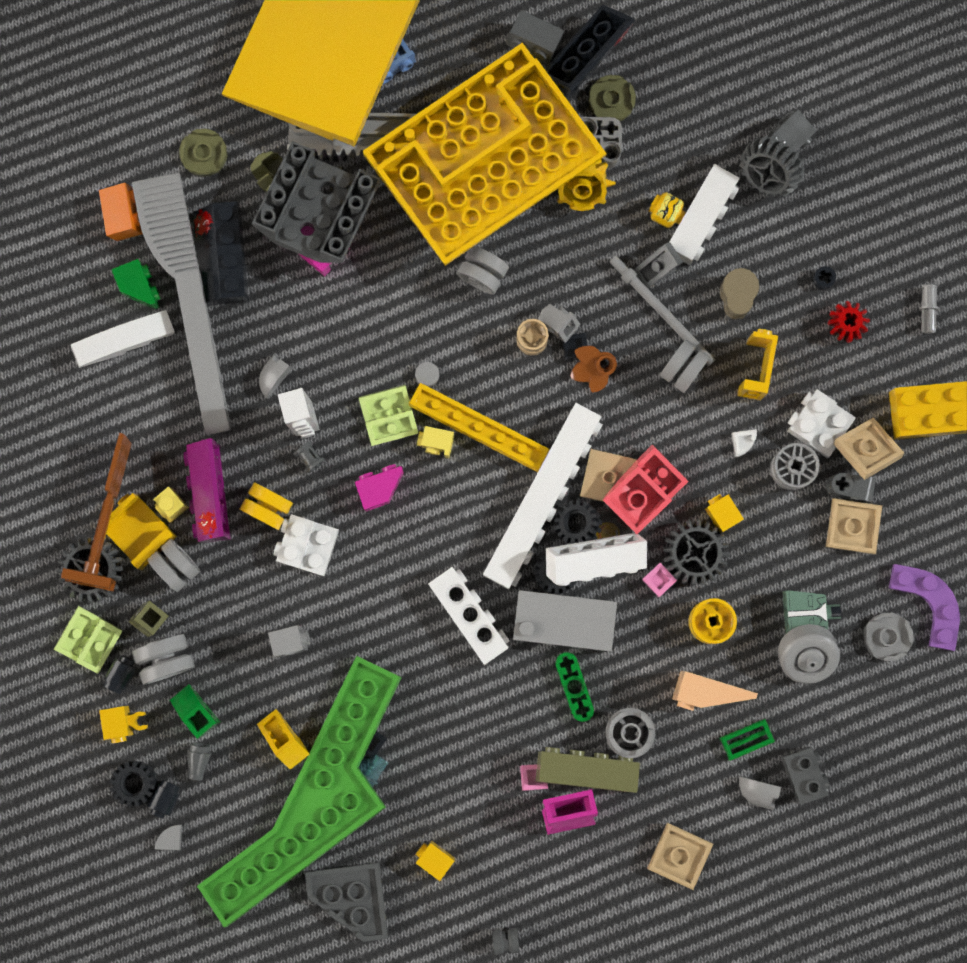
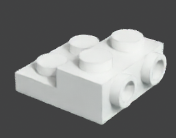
[787,389,855,458]
[273,514,339,576]

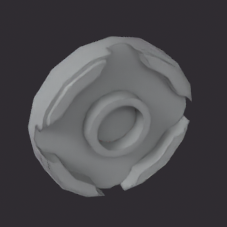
[863,613,914,661]

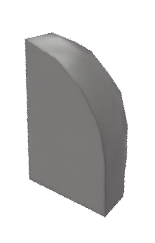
[259,354,292,399]
[739,776,781,810]

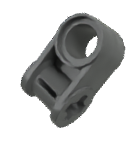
[826,473,876,503]

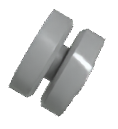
[132,634,195,685]

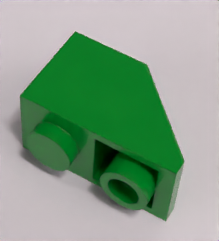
[111,259,161,309]
[170,684,221,739]

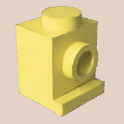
[417,426,454,458]
[153,486,189,523]

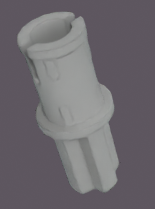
[919,284,939,334]

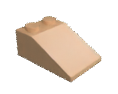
[672,671,758,711]

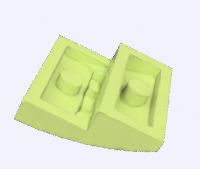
[359,385,418,446]
[54,606,123,674]

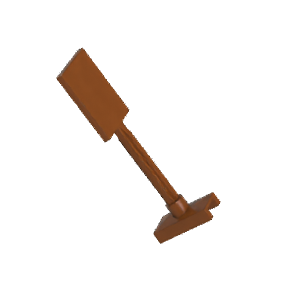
[61,433,132,592]

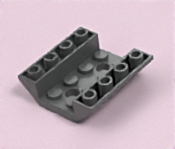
[252,141,382,263]

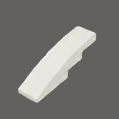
[71,310,175,368]

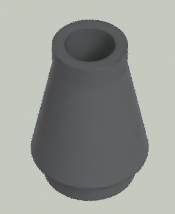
[187,742,212,781]

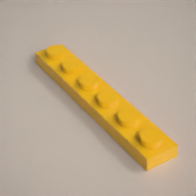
[409,383,550,472]

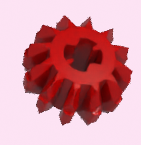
[827,301,870,343]

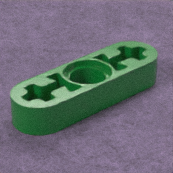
[555,652,594,722]

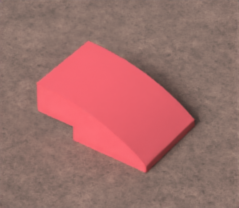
[603,445,689,534]

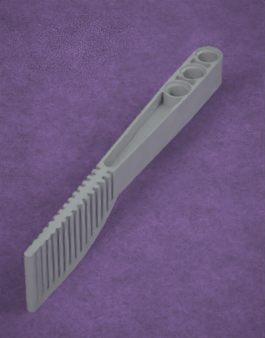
[132,172,231,435]

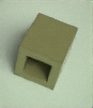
[129,600,168,637]

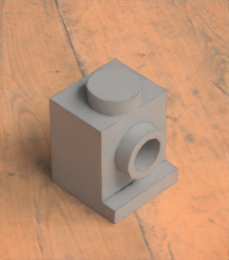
[537,304,581,343]

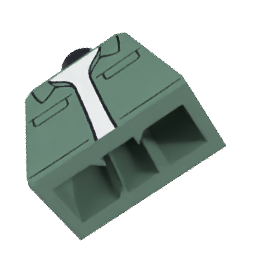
[782,591,841,634]

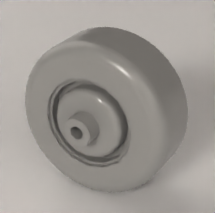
[778,624,840,684]

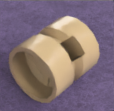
[517,319,549,356]

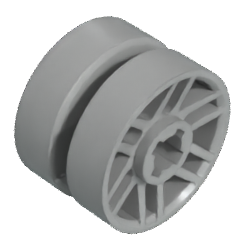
[456,246,509,295]
[659,340,710,393]
[770,443,820,490]
[147,539,201,592]

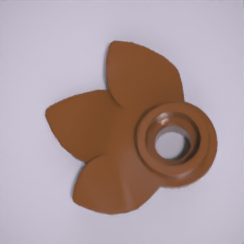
[570,345,617,393]

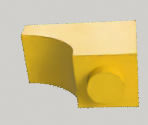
[257,709,310,769]

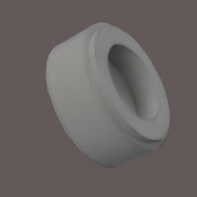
[415,362,439,387]

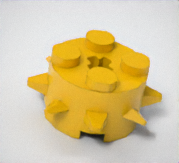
[557,159,616,211]

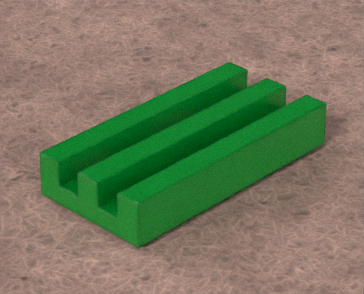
[719,719,775,761]

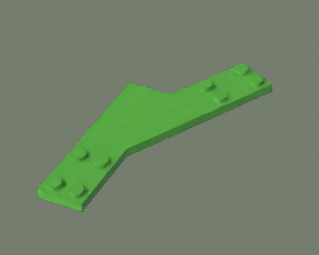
[197,656,402,927]

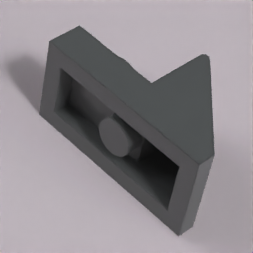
[634,242,683,289]

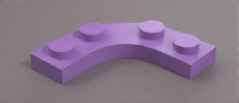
[889,564,960,651]

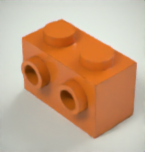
[99,183,143,241]

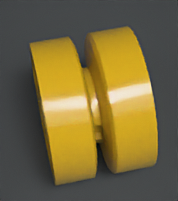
[239,483,293,530]
[688,598,737,644]

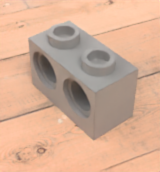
[268,625,311,657]

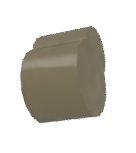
[720,268,759,320]

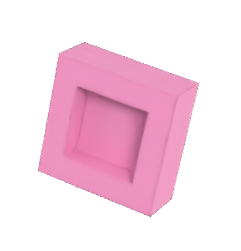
[642,563,677,597]
[520,764,548,791]

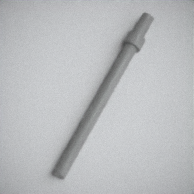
[609,256,716,366]

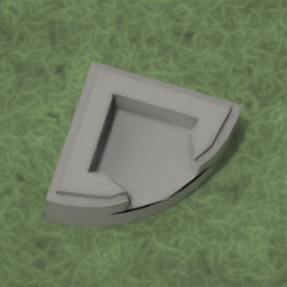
[155,824,182,850]

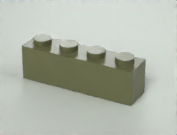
[535,747,640,793]

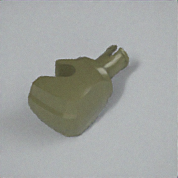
[250,151,283,192]

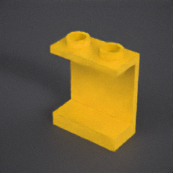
[737,329,778,400]
[106,493,177,570]

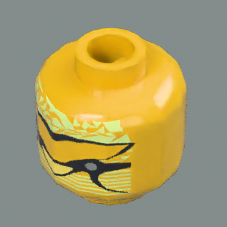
[648,192,686,228]

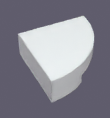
[732,429,757,457]

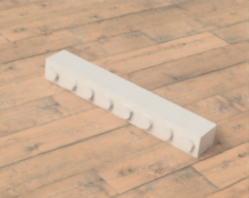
[483,403,603,590]

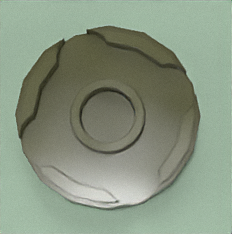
[588,75,636,122]
[179,128,228,177]

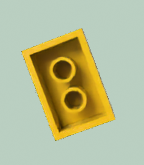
[889,381,967,440]

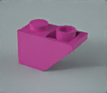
[355,464,404,512]

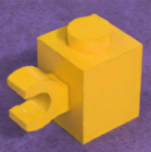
[99,706,148,744]

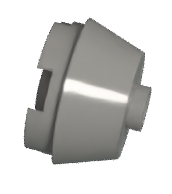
[606,708,655,758]

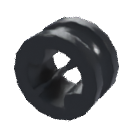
[813,266,836,290]

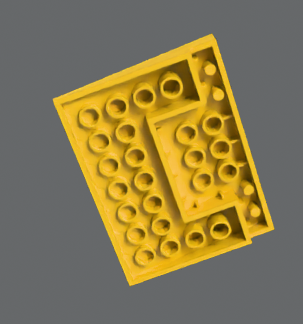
[222,0,420,147]
[363,43,607,266]

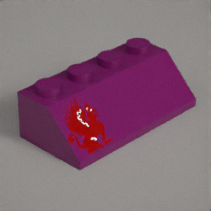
[184,438,231,543]

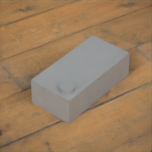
[513,590,617,652]

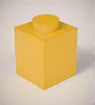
[705,494,744,534]
[415,840,455,881]

